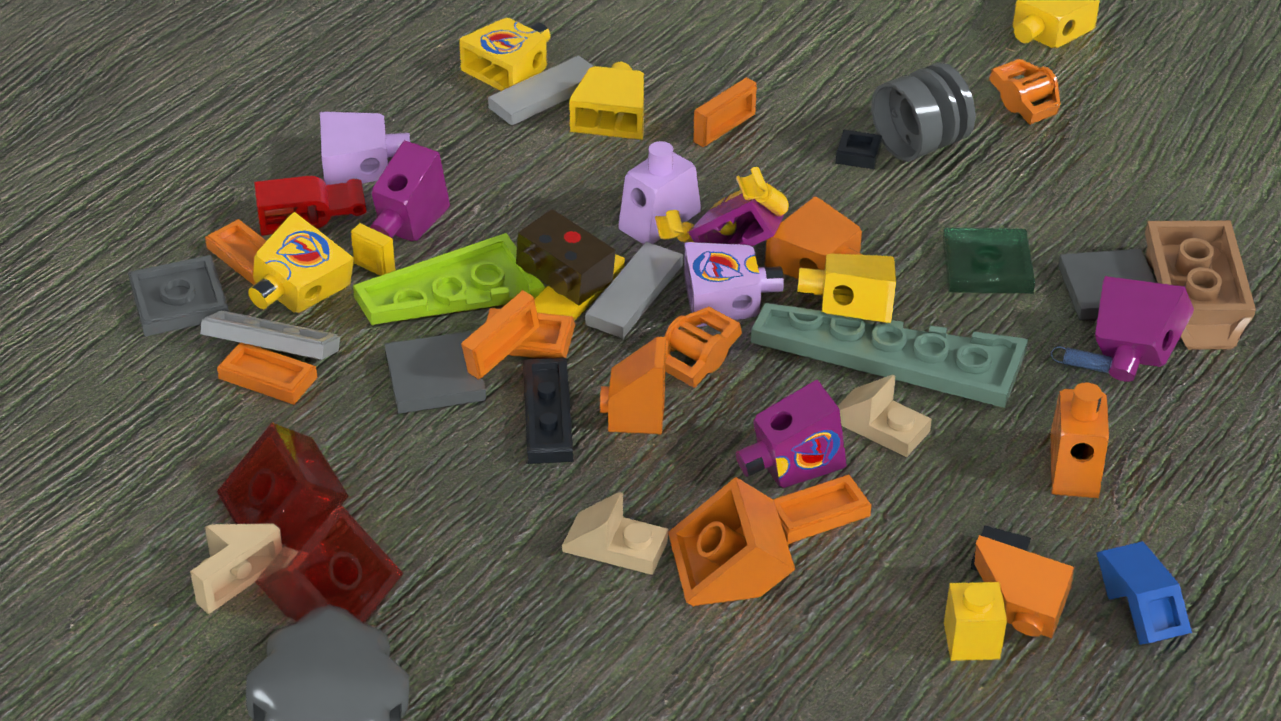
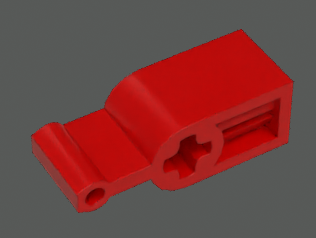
[254,176,367,236]

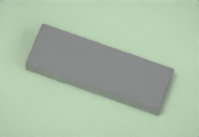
[488,55,593,126]
[585,242,683,338]
[200,310,340,360]

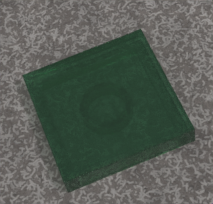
[942,228,1035,294]

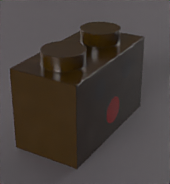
[516,209,616,306]

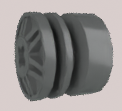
[871,62,976,162]

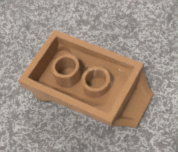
[1145,221,1256,350]

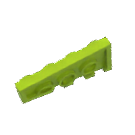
[353,233,545,325]

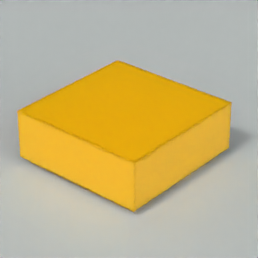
[351,223,396,276]

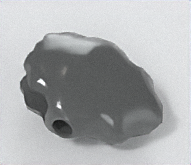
[246,605,409,721]

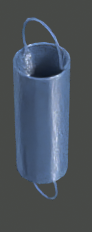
[1051,347,1112,374]

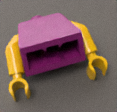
[655,167,789,247]

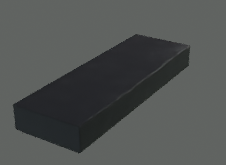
[523,358,574,464]

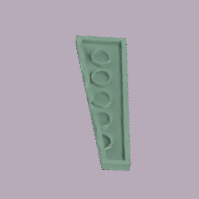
[751,303,1028,408]

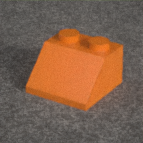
[668,477,795,606]

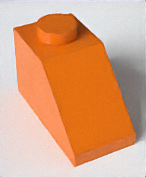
[600,337,666,434]
[974,535,1074,638]

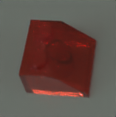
[217,422,349,545]
[255,504,404,623]

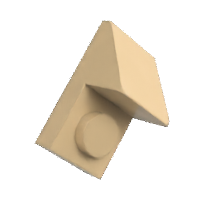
[838,375,932,457]
[562,492,668,575]
[190,524,284,614]

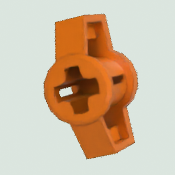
[989,59,1061,125]
[664,306,742,388]

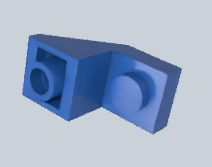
[1096,541,1192,645]

